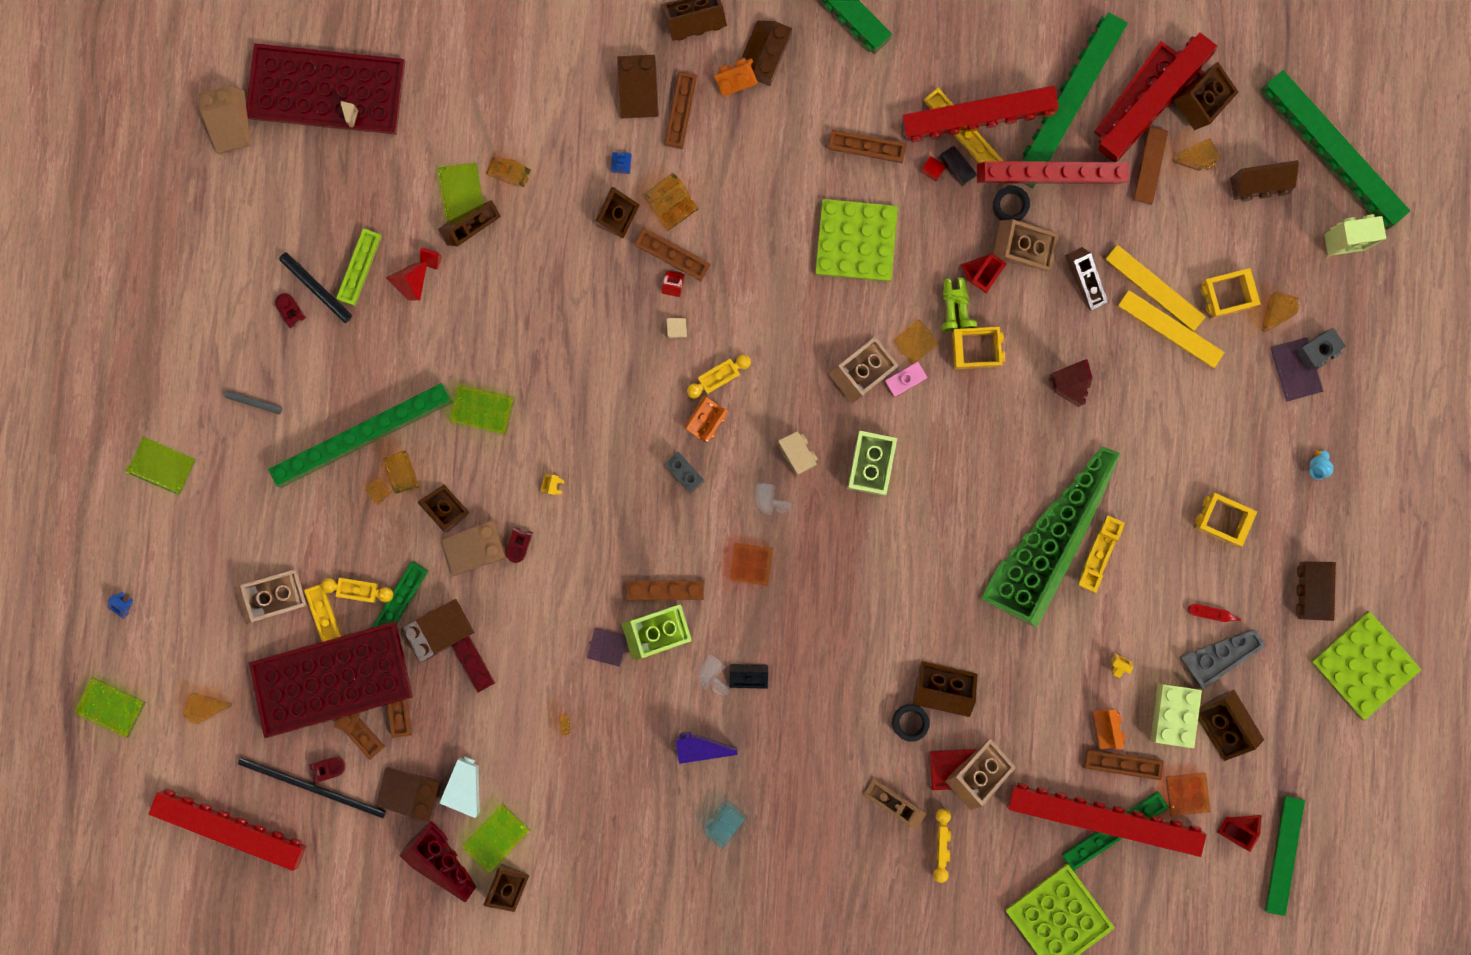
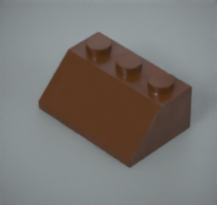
[662,0,727,41]
[742,20,792,86]
[1230,160,1299,202]
[1296,561,1336,621]
[913,661,978,717]
[1198,690,1264,761]

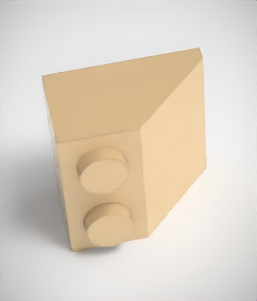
[777,431,818,477]

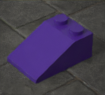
[676,732,738,764]

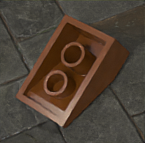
[617,55,659,119]
[1174,62,1238,130]
[401,599,475,663]
[376,767,442,822]

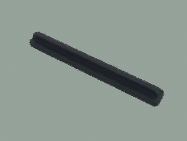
[279,252,352,323]

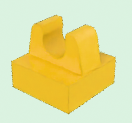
[540,474,564,495]
[1111,653,1134,678]

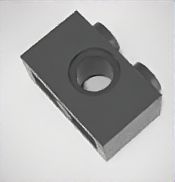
[1296,328,1346,370]
[664,452,705,494]

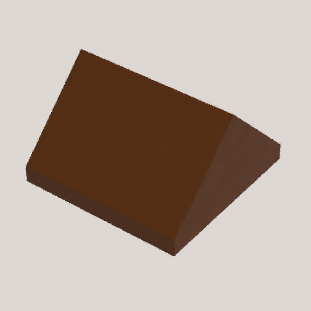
[595,187,640,239]
[417,484,469,532]
[483,864,529,912]

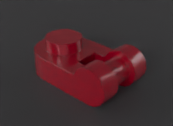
[275,293,306,328]
[506,527,533,563]
[309,757,346,783]

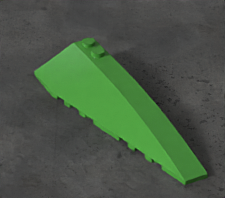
[981,446,1120,628]

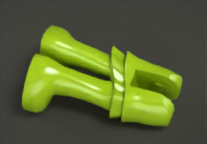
[941,277,977,332]

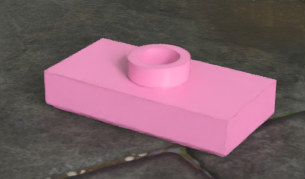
[885,362,927,398]

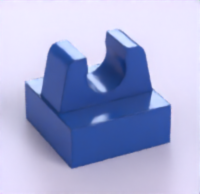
[611,152,632,174]
[108,592,133,619]

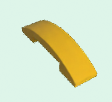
[1078,515,1125,593]

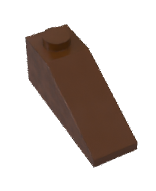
[438,200,501,247]
[1065,247,1108,311]

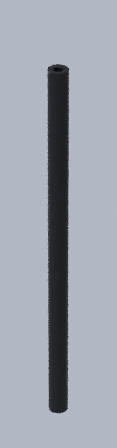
[238,757,386,818]

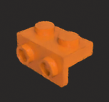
[714,58,758,97]
[683,396,728,443]
[1093,708,1126,750]

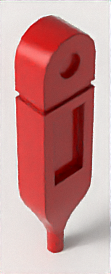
[1188,604,1241,622]

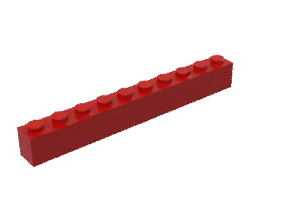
[1007,782,1207,857]

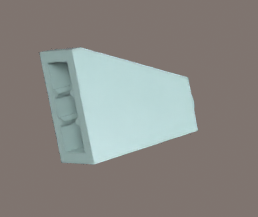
[440,756,480,818]

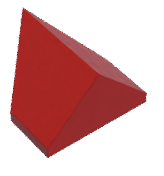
[960,253,1007,293]
[385,262,427,301]
[1217,815,1262,852]

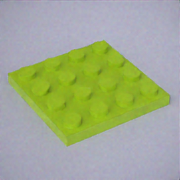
[815,199,898,282]
[1310,611,1422,721]
[1005,863,1115,955]

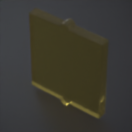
[893,320,939,364]

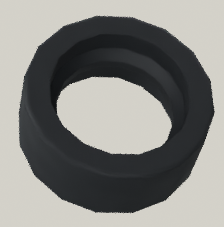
[993,186,1030,221]
[892,704,930,742]

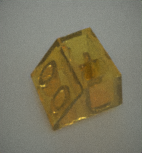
[643,173,698,231]

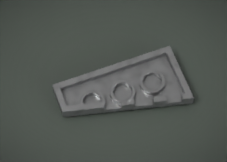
[1179,630,1266,689]

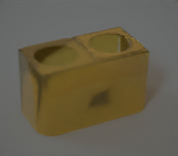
[383,450,419,494]

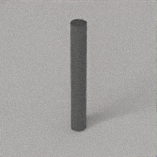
[225,390,282,415]

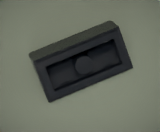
[939,146,977,187]
[729,664,768,689]

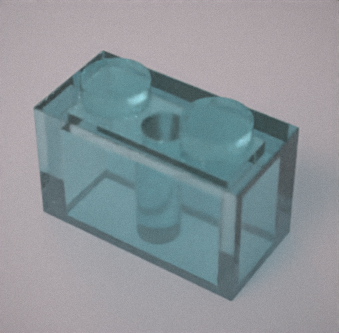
[704,801,747,849]

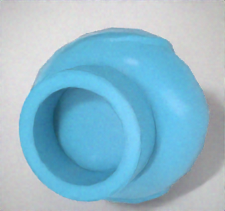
[1309,450,1334,480]

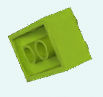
[621,604,692,660]

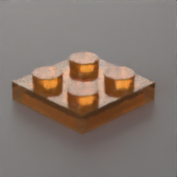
[730,543,773,586]
[1165,772,1211,816]

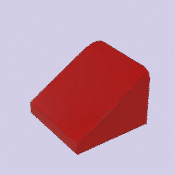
[921,156,946,182]
[420,247,442,270]
[662,271,685,297]

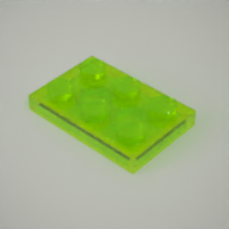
[449,384,515,435]
[74,678,146,738]
[462,803,530,874]

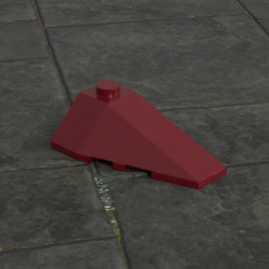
[1049,359,1093,407]
[399,821,476,902]

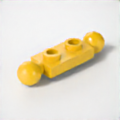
[687,354,751,399]
[321,578,393,603]
[933,808,951,883]

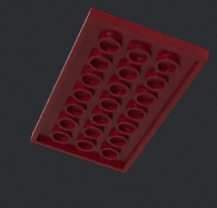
[246,43,405,135]
[249,622,413,738]

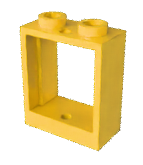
[1200,268,1261,319]
[952,327,1005,370]
[1195,493,1258,547]

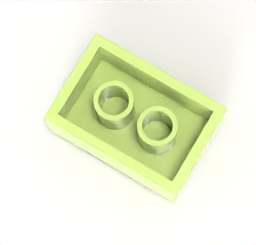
[1324,214,1386,256]
[847,431,897,496]
[1150,683,1202,748]

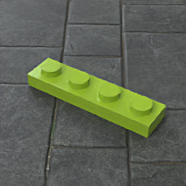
[336,228,382,307]

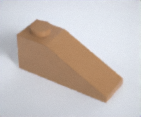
[864,779,927,830]

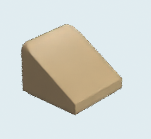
[341,101,358,128]
[666,318,687,339]

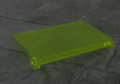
[438,163,483,222]
[126,437,196,495]

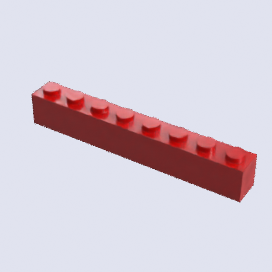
[1098,32,1218,162]
[903,85,1059,142]
[977,161,1129,184]
[148,789,307,871]

